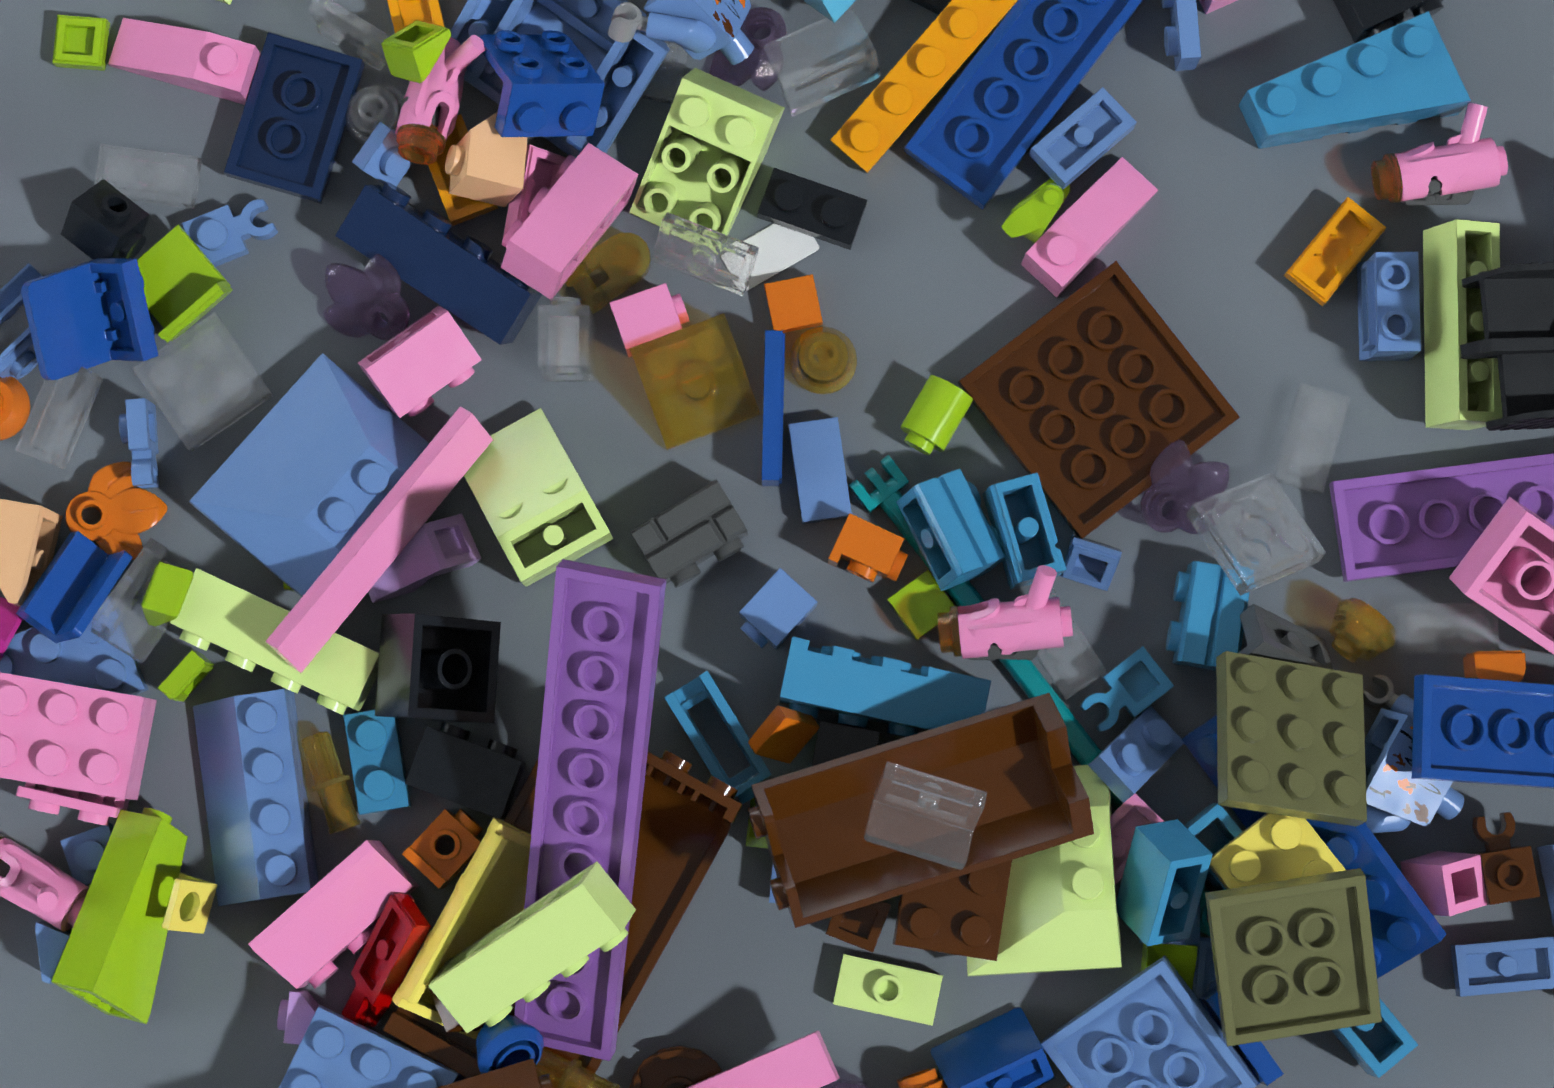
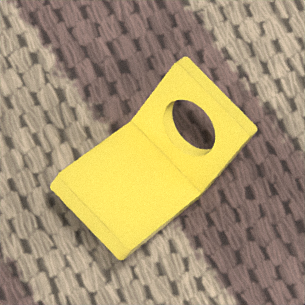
[162,872,218,934]

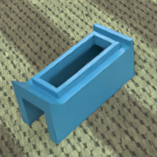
[664,671,772,804]

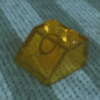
[630,313,760,450]

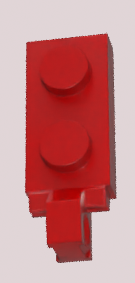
[342,893,431,1027]

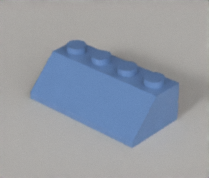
[193,689,319,906]

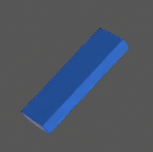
[762,330,785,486]

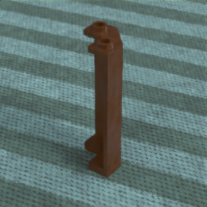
[747,693,1094,928]

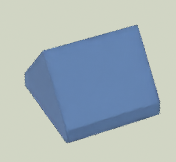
[1060,534,1122,591]

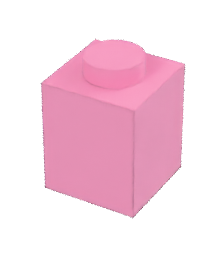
[610,283,690,358]
[1400,851,1488,916]

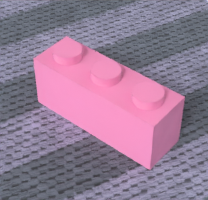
[501,142,639,300]

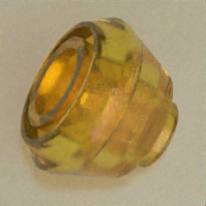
[789,327,857,394]
[1329,597,1396,663]

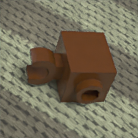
[1470,812,1540,905]

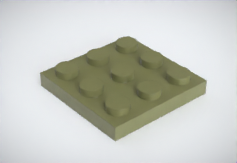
[1216,651,1367,827]
[1205,868,1382,1047]

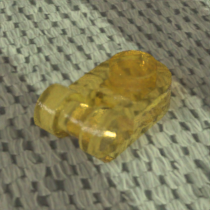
[565,233,651,316]

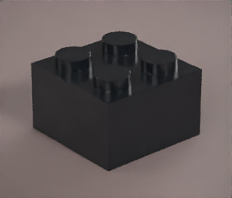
[375,614,501,723]

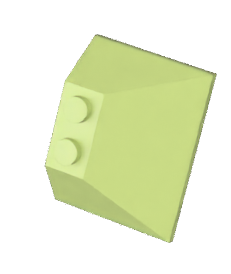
[967,765,1122,976]

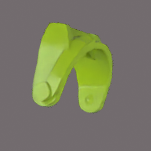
[1001,178,1070,243]

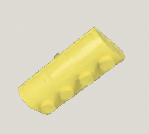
[392,817,531,1040]

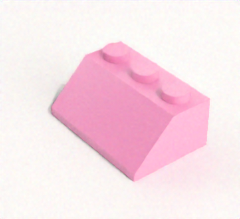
[248,840,419,989]

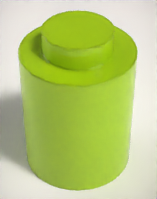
[900,375,973,456]

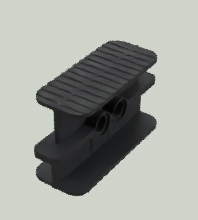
[1460,262,1554,431]

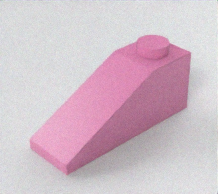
[108,18,261,105]
[1021,157,1158,298]

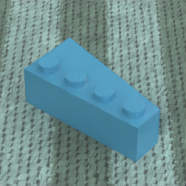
[1238,11,1471,149]
[780,636,991,737]

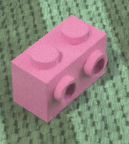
[358,305,482,418]

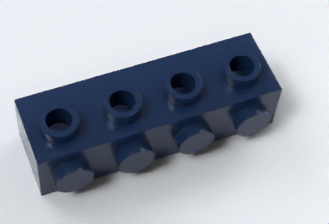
[335,182,542,345]

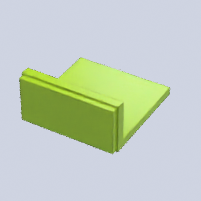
[137,224,233,343]

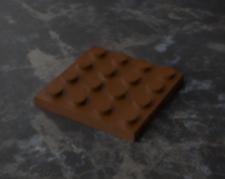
[958,261,1240,539]

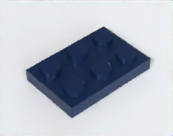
[224,32,365,204]

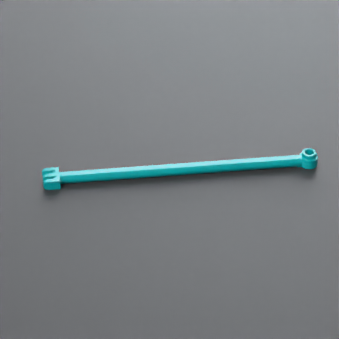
[848,455,1210,936]

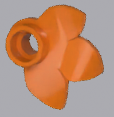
[65,461,168,561]

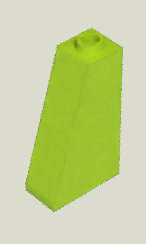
[51,808,188,1024]

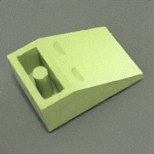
[629,68,785,253]
[464,408,613,587]

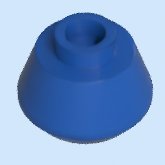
[476,1015,544,1074]

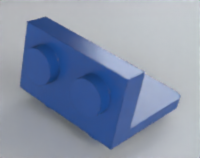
[480,30,605,137]
[21,258,159,380]

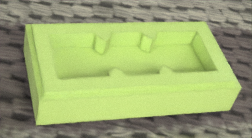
[833,954,943,1026]

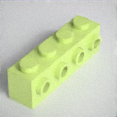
[1423,219,1503,430]
[170,568,379,715]
[428,861,636,1033]

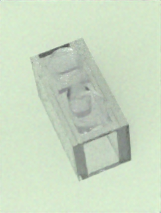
[538,297,595,382]

